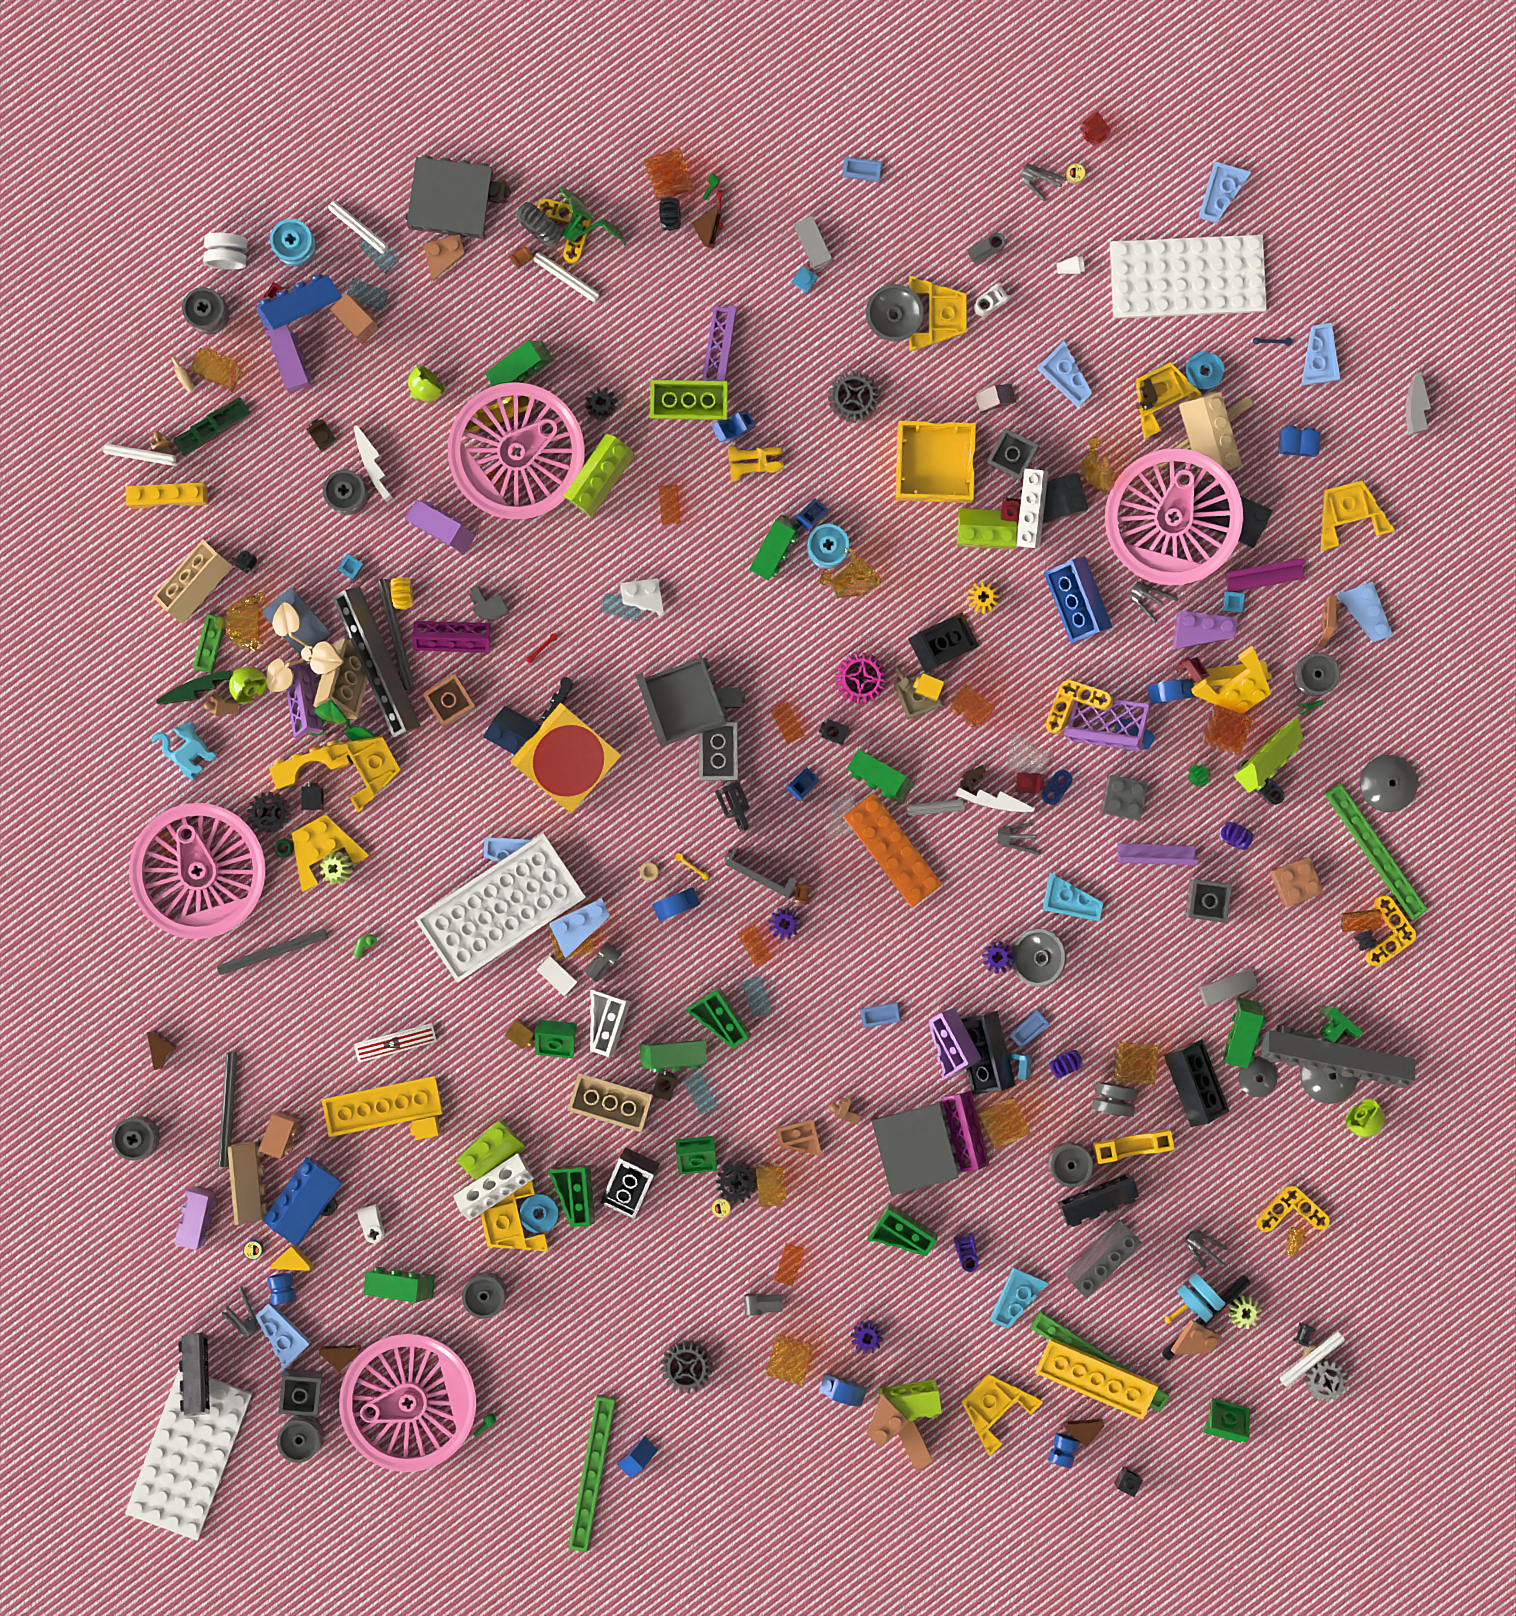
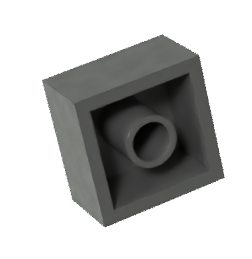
[987,428,1040,482]
[1100,775,1148,821]
[1185,879,1232,923]
[278,1368,323,1417]

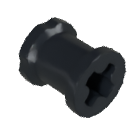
[1293,1322,1316,1347]

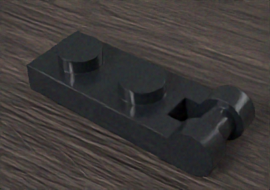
[541,677,573,723]

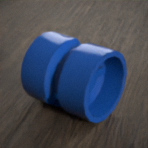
[267,1272,297,1305]
[1048,1433,1080,1468]

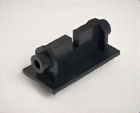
[231,551,257,574]

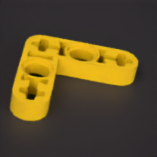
[537,199,591,264]
[1046,680,1113,734]
[1366,895,1416,966]
[1256,1185,1330,1232]

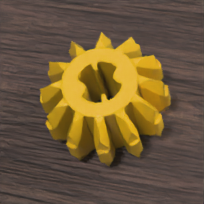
[390,576,414,609]
[966,581,999,614]

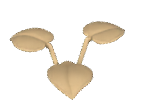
[266,602,344,692]

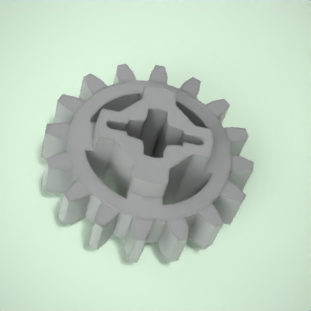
[1304,1359,1348,1403]

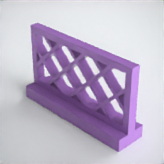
[1064,695,1150,752]

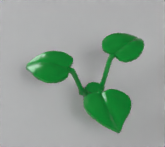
[558,187,626,246]
[300,699,376,741]

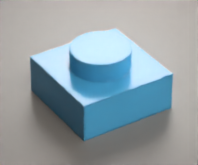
[792,266,818,293]
[337,553,364,580]
[1222,592,1245,613]

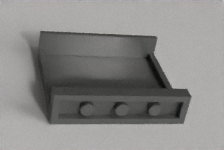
[407,155,494,239]
[635,652,728,747]
[724,848,797,898]
[871,1101,961,1196]
[1065,1219,1142,1298]

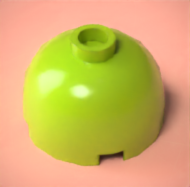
[408,364,446,402]
[229,666,268,704]
[1345,1099,1385,1138]

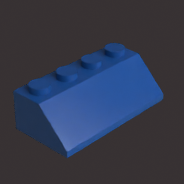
[255,273,342,330]
[1044,556,1112,644]
[263,1157,343,1246]

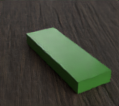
[192,613,227,674]

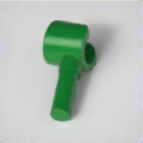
[702,173,720,201]
[1296,700,1323,714]
[474,1413,496,1437]

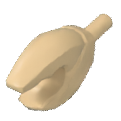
[171,356,195,393]

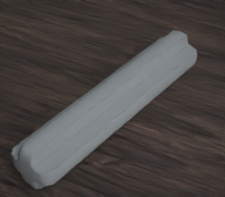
[907,799,964,816]

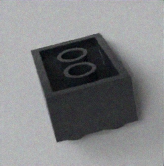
[1020,472,1088,524]
[908,613,979,673]
[600,1147,660,1219]

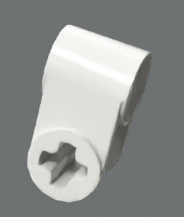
[974,282,1012,316]
[357,1204,385,1243]

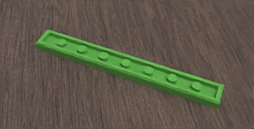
[1324,783,1428,921]
[1030,1311,1170,1413]
[568,1395,616,1552]

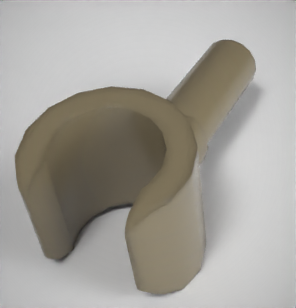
[895,667,911,692]

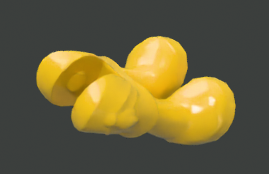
[728,446,784,482]

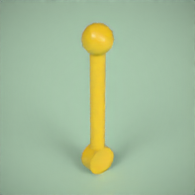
[675,853,709,880]
[1165,1304,1188,1323]

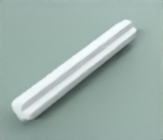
[328,201,388,254]
[533,252,599,302]
[103,443,177,466]
[1280,1332,1345,1387]

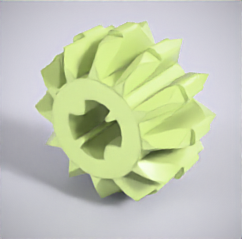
[320,852,353,884]
[1228,1295,1262,1329]

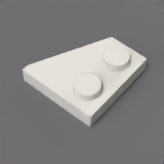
[620,578,664,616]

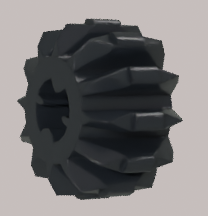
[659,197,681,231]
[585,387,618,420]

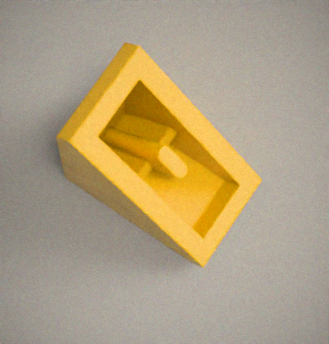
[271,1245,313,1271]

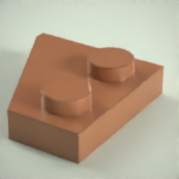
[423,234,465,281]
[1318,594,1339,647]
[776,1119,822,1156]
[1171,1319,1222,1355]
[867,1393,909,1448]

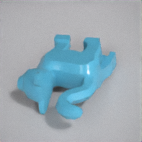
[151,721,219,781]

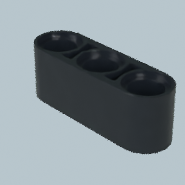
[1237,760,1285,805]

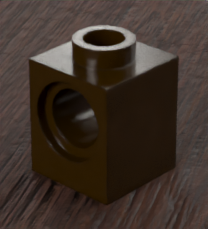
[652,1070,677,1101]

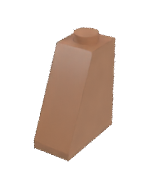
[898,1421,933,1470]

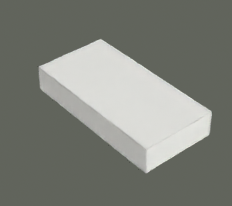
[537,956,577,996]

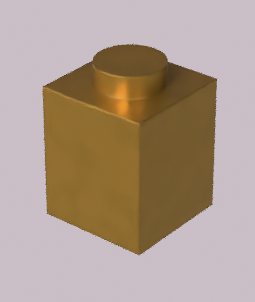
[504,1019,535,1049]

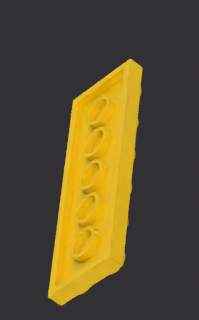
[321,1076,443,1137]
[1035,1337,1158,1420]

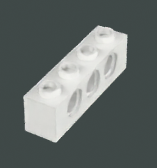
[1016,469,1048,548]
[453,1153,534,1221]

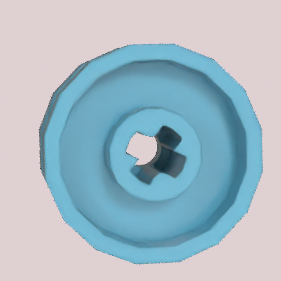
[270,219,316,267]
[807,524,849,569]
[1176,1272,1225,1323]

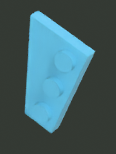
[1042,872,1103,922]
[990,1267,1049,1329]

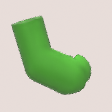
[353,934,377,958]

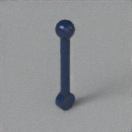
[1253,337,1293,346]

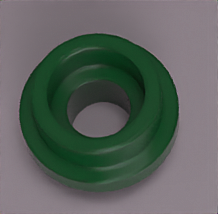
[274,839,294,858]

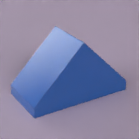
[796,498,829,533]
[786,767,820,802]
[617,1436,658,1478]

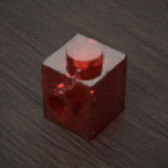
[1080,112,1111,146]

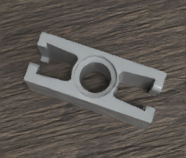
[794,216,832,271]

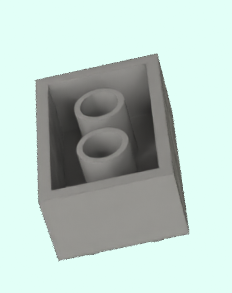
[699,722,738,781]

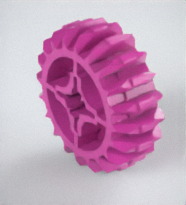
[835,653,887,704]

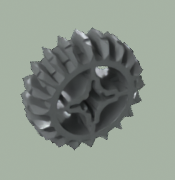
[515,202,563,248]
[828,371,880,423]
[660,1340,713,1394]

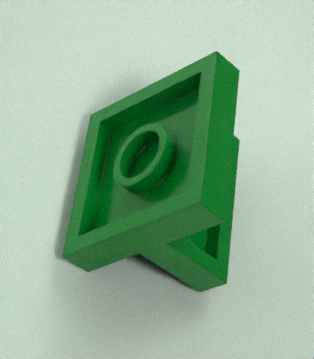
[1319,1006,1363,1042]
[535,1020,577,1059]
[676,1136,717,1175]
[1204,1398,1250,1443]

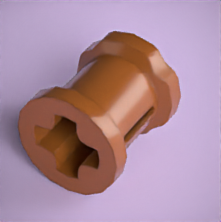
[508,244,534,270]
[792,883,812,905]

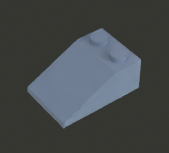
[262,588,332,657]

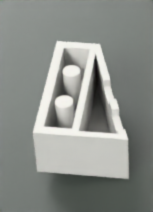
[590,989,631,1057]

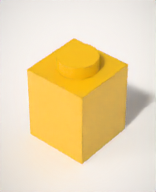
[913,674,944,701]
[410,1115,441,1140]

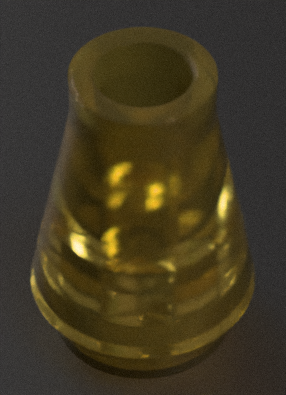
[1285,1227,1306,1257]

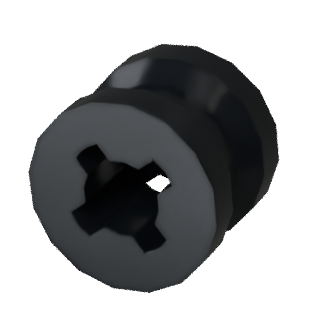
[1354,929,1378,951]
[321,1197,338,1216]

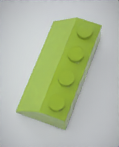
[650,380,728,420]
[563,433,635,518]
[1234,717,1303,793]

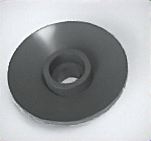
[1238,1059,1277,1097]

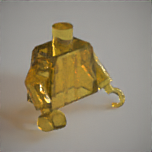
[1079,436,1118,495]
[820,548,881,598]
[215,592,265,653]

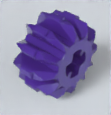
[1219,822,1254,850]
[768,908,801,940]
[982,941,1015,974]
[1049,1050,1084,1078]
[851,1320,884,1354]

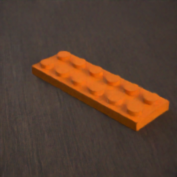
[843,793,943,908]

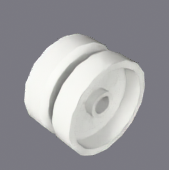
[203,233,247,270]

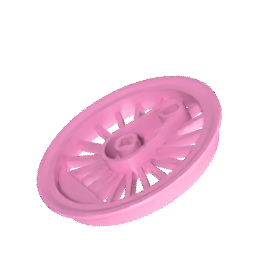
[448,382,585,519]
[1105,448,1243,585]
[129,803,266,939]
[339,1334,476,1472]

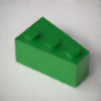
[485,340,554,386]
[749,515,801,581]
[847,749,914,803]
[685,987,752,1049]
[1223,997,1266,1069]
[547,1165,595,1227]
[867,1203,938,1256]

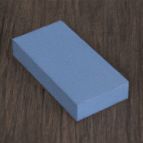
[842,157,882,182]
[860,1002,901,1028]
[1008,1010,1050,1049]

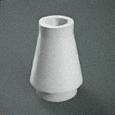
[1056,255,1085,274]

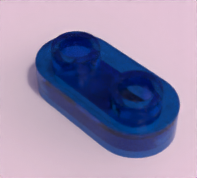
[1041,770,1072,805]

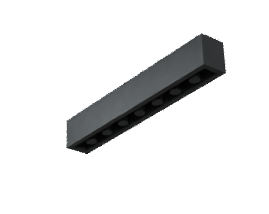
[332,587,421,738]
[1261,1030,1415,1088]

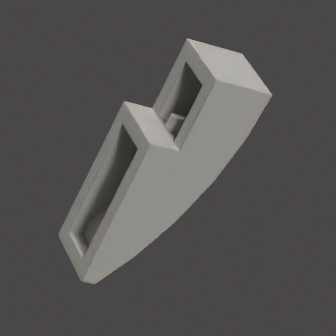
[1406,372,1431,436]
[1198,968,1258,1006]

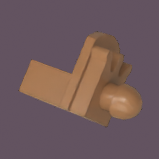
[150,431,177,465]
[203,694,239,717]
[828,1096,861,1125]

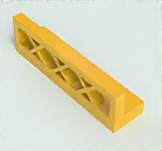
[1192,661,1272,688]

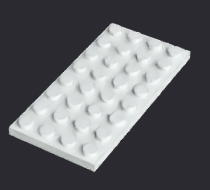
[1110,235,1267,319]
[414,833,586,983]
[125,1370,253,1540]

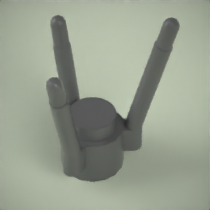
[1020,163,1064,201]
[1129,581,1178,623]
[998,822,1041,855]
[1184,1230,1228,1268]
[222,1287,258,1338]

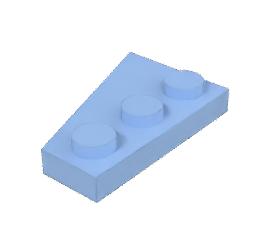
[1198,162,1251,223]
[1301,323,1340,386]
[1037,341,1092,408]
[1336,582,1393,642]
[484,837,532,862]
[549,899,610,958]
[255,1301,311,1370]

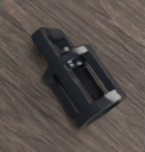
[715,781,750,831]

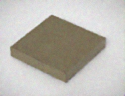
[894,671,943,720]

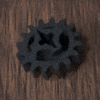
[247,792,291,833]
[716,1161,757,1204]

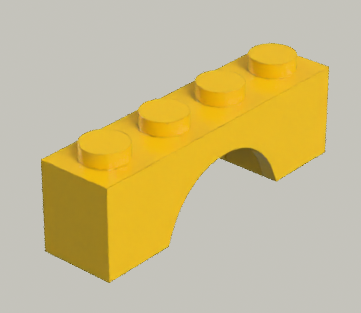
[464,395,537,437]
[126,483,208,509]
[269,740,352,790]
[1092,1128,1175,1164]

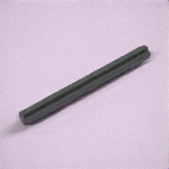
[378,579,415,690]
[217,929,328,975]
[218,1052,237,1167]

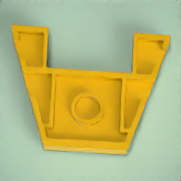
[909,276,967,352]
[1135,362,1202,439]
[1320,481,1395,551]
[1191,646,1271,716]
[322,736,400,812]
[292,815,369,892]
[480,1180,549,1252]
[961,1373,1043,1456]

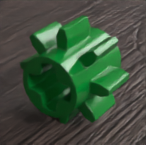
[1187,764,1211,787]

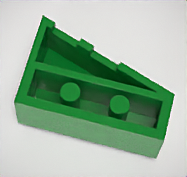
[639,1040,707,1072]
[364,1267,435,1303]

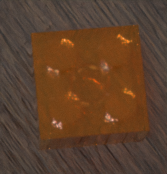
[644,148,693,201]
[948,684,995,728]
[1200,705,1253,755]

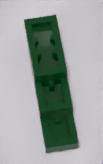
[173,397,251,456]
[156,670,233,705]

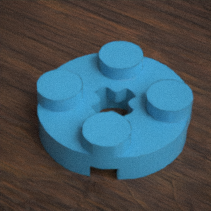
[1185,351,1224,391]
[520,1193,559,1233]

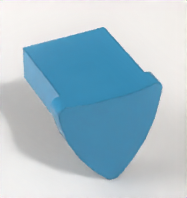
[1009,1052,1032,1080]

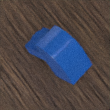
[712,410,756,444]
[1148,678,1195,705]
[652,887,701,922]
[819,1373,867,1407]

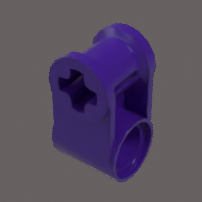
[953,1233,978,1272]

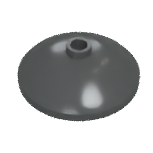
[866,284,923,342]
[1360,755,1418,812]
[1012,929,1066,987]
[1300,1066,1358,1104]

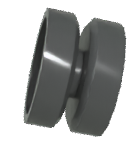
[182,287,229,335]
[323,469,369,515]
[1293,653,1340,697]
[1092,1082,1138,1117]
[111,1116,160,1161]
[1047,1142,1093,1188]
[462,1272,507,1319]
[277,1415,324,1463]

